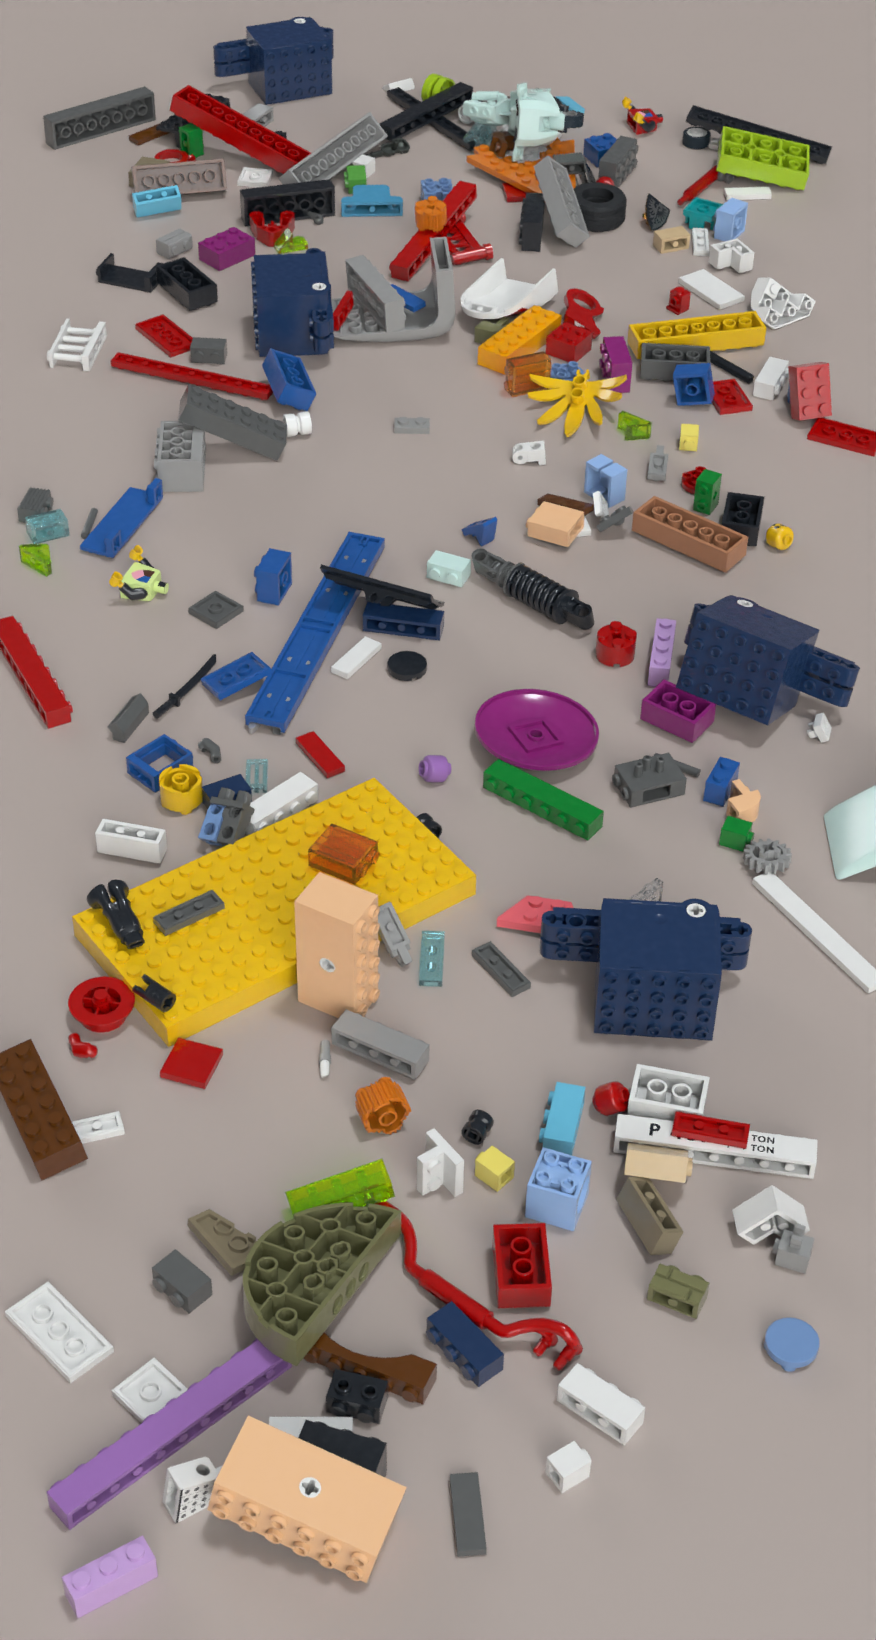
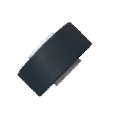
[682,127,711,149]

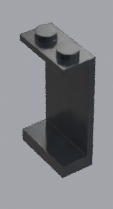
[96,253,163,293]

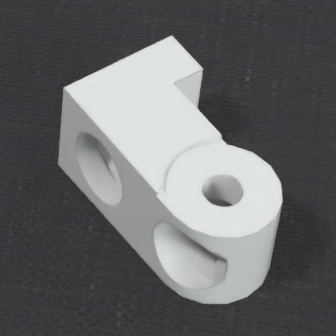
[512,441,546,465]

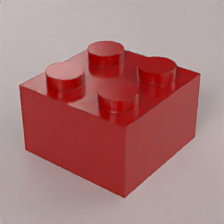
[545,322,593,362]

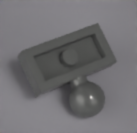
[597,505,634,532]

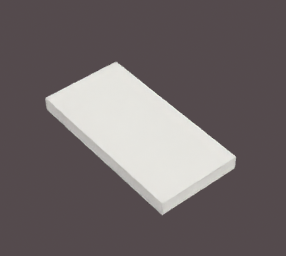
[678,269,745,310]
[5,1282,114,1384]

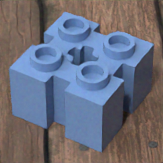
[420,178,453,201]

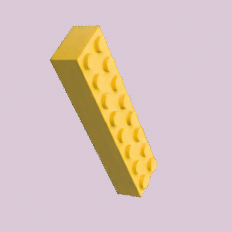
[627,311,766,359]

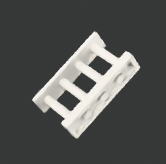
[47,318,107,371]

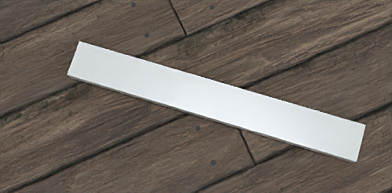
[752,871,876,994]

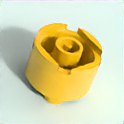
[159,764,203,815]

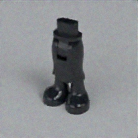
[87,879,145,949]

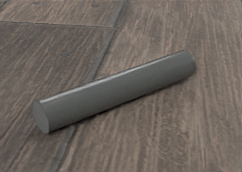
[81,508,98,539]
[654,753,701,777]

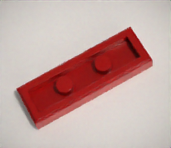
[333,291,354,331]
[296,731,345,778]
[672,1111,750,1149]

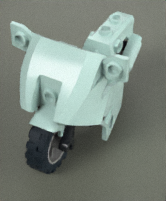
[463,82,584,162]

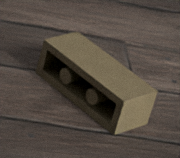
[616,1177,683,1255]

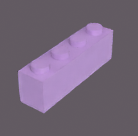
[648,618,676,687]

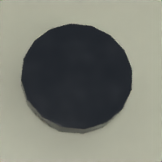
[387,651,427,681]

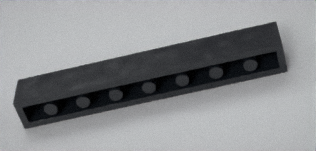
[380,82,473,142]

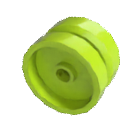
[421,73,455,101]

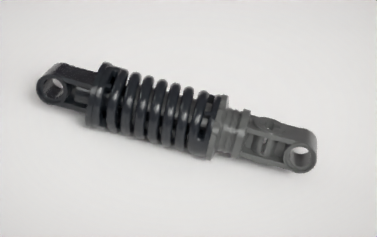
[471,548,595,630]

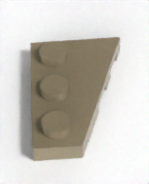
[187,1209,256,1276]

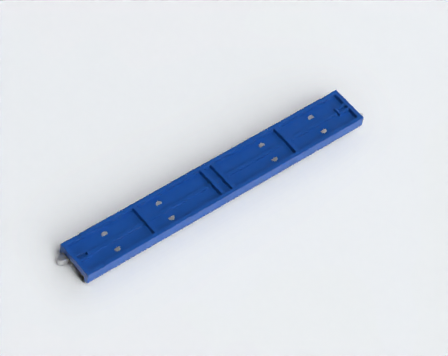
[245,532,385,735]

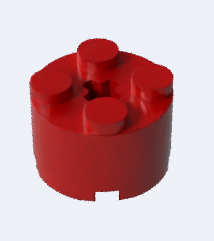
[596,621,637,667]

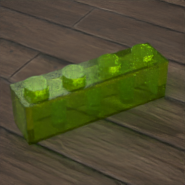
[285,1159,395,1215]

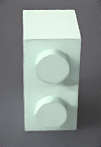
[427,550,471,587]

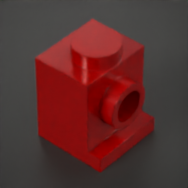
[666,286,691,315]

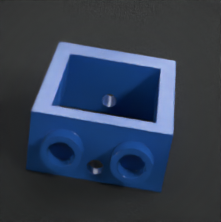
[126,734,193,793]

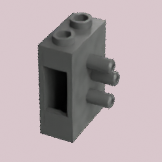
[612,753,687,808]

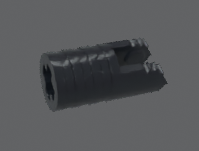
[132,974,176,1012]

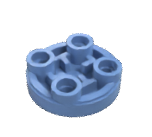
[550,361,584,381]
[764,1318,819,1372]

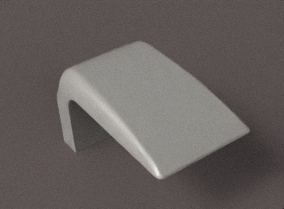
[331,237,455,342]

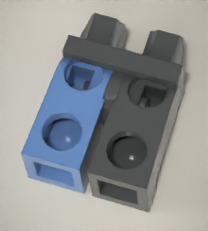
[198,787,255,847]

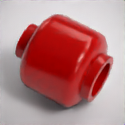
[592,1081,630,1116]

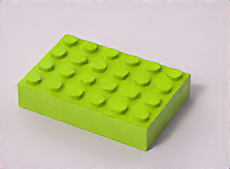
[716,126,810,190]

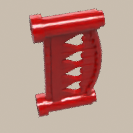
[445,213,493,265]

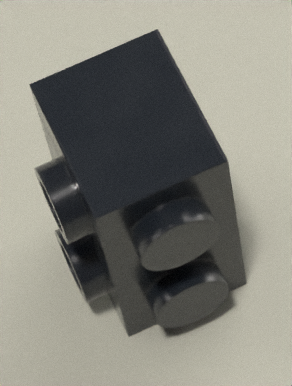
[326,1369,388,1424]

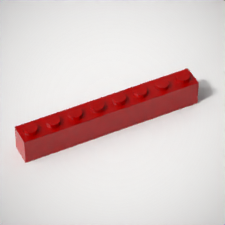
[0,616,73,729]

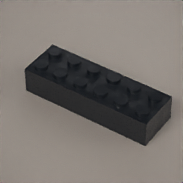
[240,179,335,227]

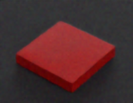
[160,1037,223,1089]

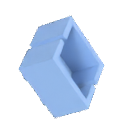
[584,454,627,508]

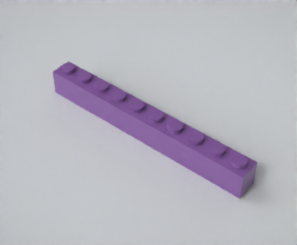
[47,1338,292,1530]

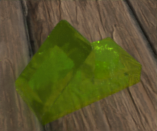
[274,228,308,254]
[618,411,652,440]
[19,544,52,577]

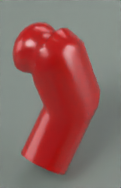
[68,1033,98,1058]

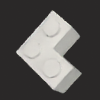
[709,238,754,273]
[732,1185,810,1245]

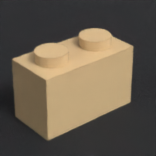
[653,226,690,254]

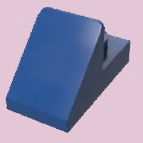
[461,517,497,546]

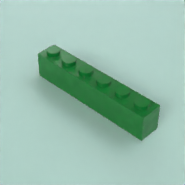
[483,759,604,841]

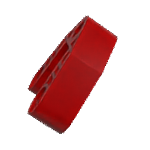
[249,211,295,247]

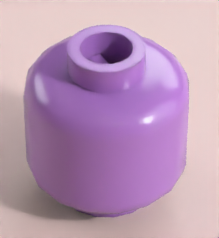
[418,755,451,783]

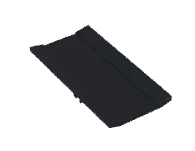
[320,564,445,610]

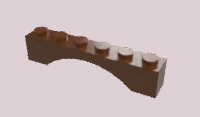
[304,1332,437,1405]

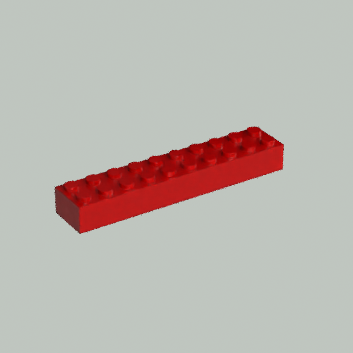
[169,85,311,174]

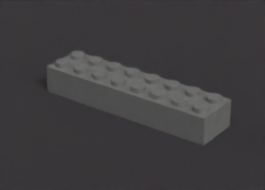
[43,86,156,150]

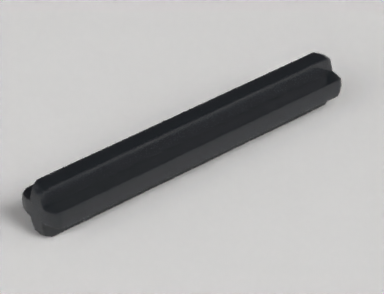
[710,351,754,384]

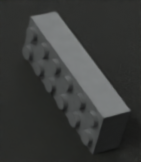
[178,384,287,461]

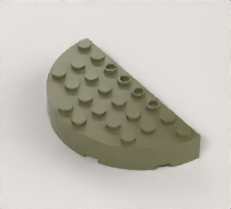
[243,1203,401,1366]

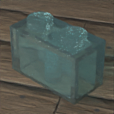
[25,509,70,545]

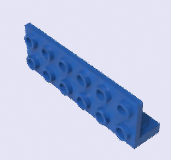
[80,478,163,558]

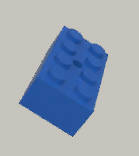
[262,348,316,411]

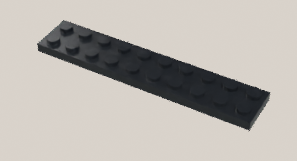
[686,105,832,164]

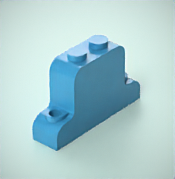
[341,185,403,217]

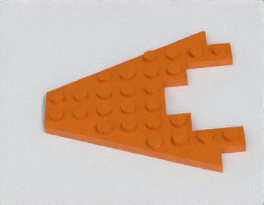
[466,137,576,203]

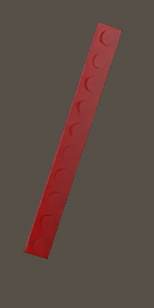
[111,352,273,400]

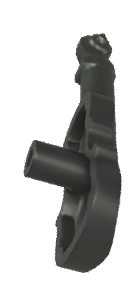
[365,138,410,158]

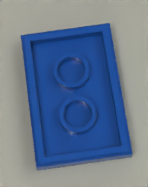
[200,652,272,701]

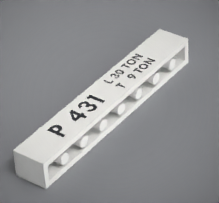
[613,1114,818,1179]

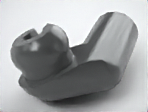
[307,211,324,225]
[198,738,221,763]

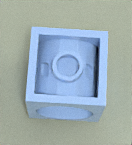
[525,1147,592,1232]

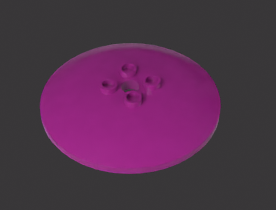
[474,689,599,771]

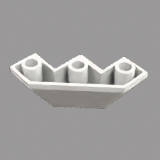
[751,277,816,329]

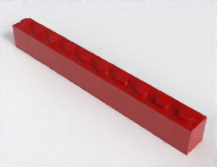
[389,181,477,282]

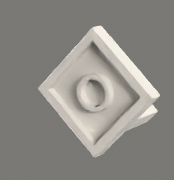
[417,1128,464,1197]

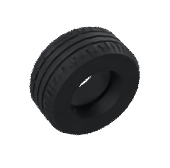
[574,183,627,232]

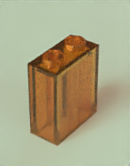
[504,351,551,397]
[308,823,379,885]

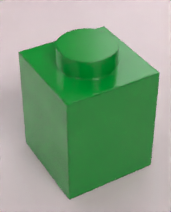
[719,816,755,852]

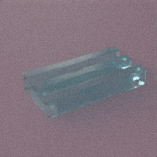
[246,759,268,793]

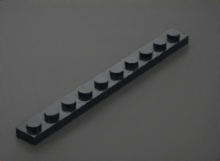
[387,87,482,150]

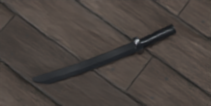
[153,654,216,719]

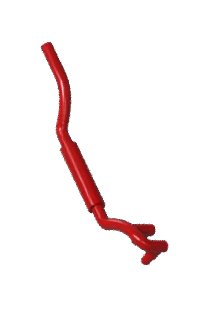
[363,1190,583,1371]

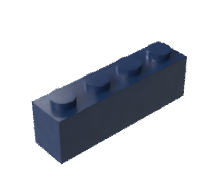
[363,602,444,641]

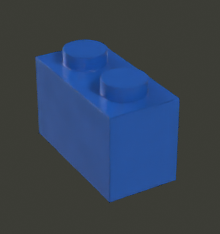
[703,757,740,807]

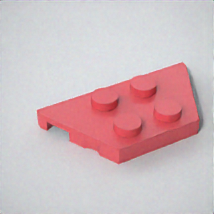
[497,895,574,933]

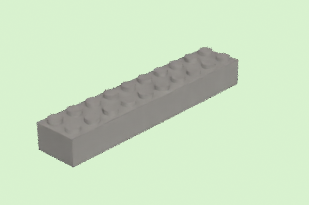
[279,112,388,184]

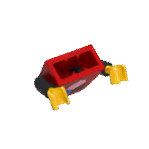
[622,97,663,135]

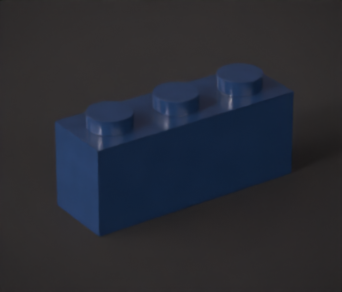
[426,1301,504,1387]

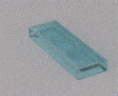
[419,931,445,987]

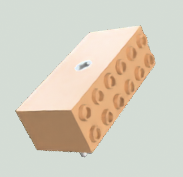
[294,872,380,1018]
[207,1415,407,1583]

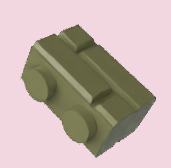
[647,1263,710,1319]

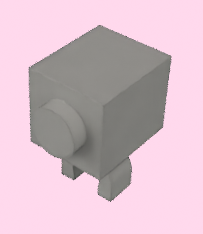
[772,1223,815,1274]

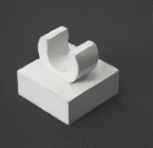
[807,713,832,743]

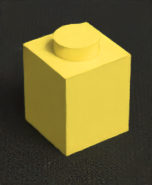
[679,424,699,451]
[475,1145,515,1192]

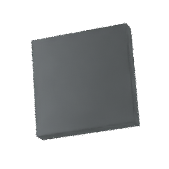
[188,590,244,629]

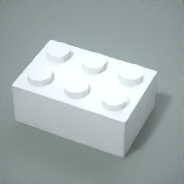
[627,1064,710,1121]

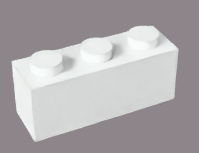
[753,357,789,401]
[95,819,167,864]
[557,1363,645,1446]

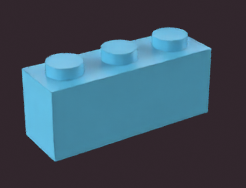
[132,185,181,218]
[539,1082,586,1155]

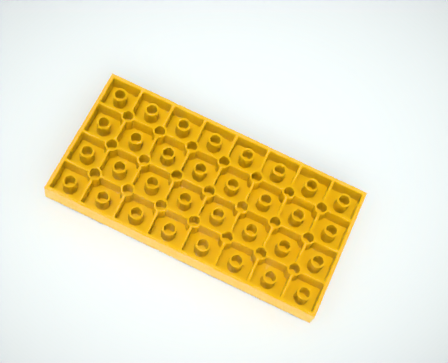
[72,778,476,1047]

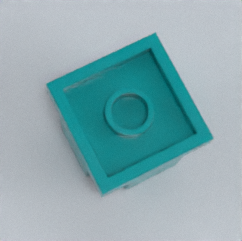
[683,197,723,230]

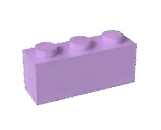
[62,1535,158,1619]

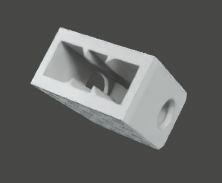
[162,1457,223,1523]

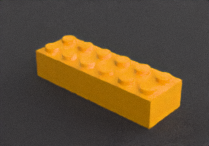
[478,305,562,375]

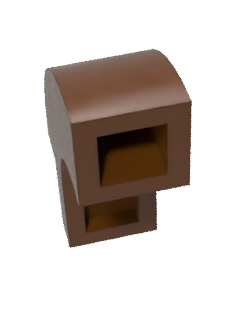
[489,131,515,158]

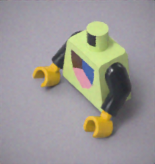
[109,545,169,601]

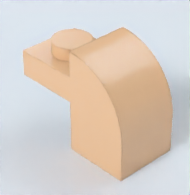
[726,779,761,822]

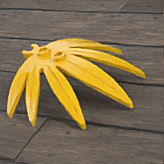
[527,369,627,437]

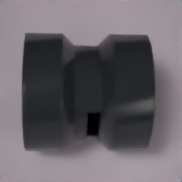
[416,813,442,838]
[461,1110,494,1145]

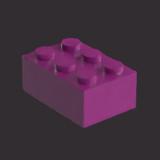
[198,227,256,271]
[599,336,632,393]
[640,680,716,743]

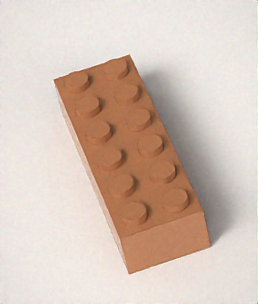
[632,496,748,573]

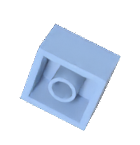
[713,198,748,242]

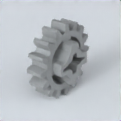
[743,838,792,874]

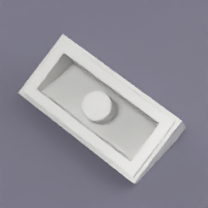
[382,78,415,92]

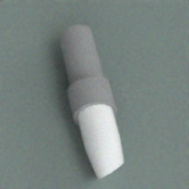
[319,1040,331,1078]

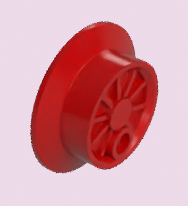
[68,976,135,1033]

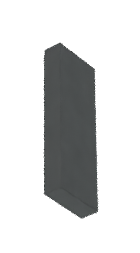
[153,890,225,936]
[472,941,531,997]
[450,1472,487,1557]

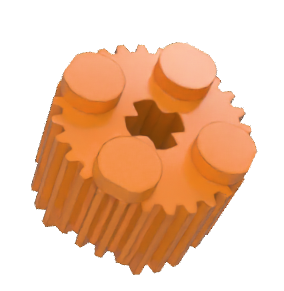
[415,196,447,232]
[355,1077,412,1135]

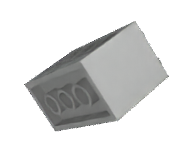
[154,421,206,492]

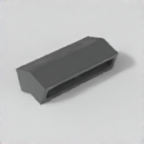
[107,693,149,743]

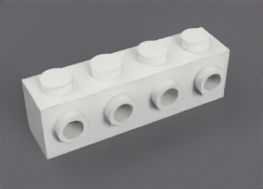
[245,772,318,835]

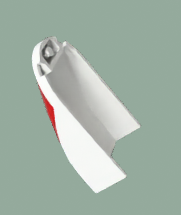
[461,258,558,319]

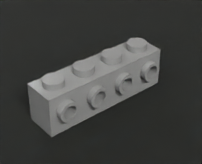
[331,1009,429,1080]

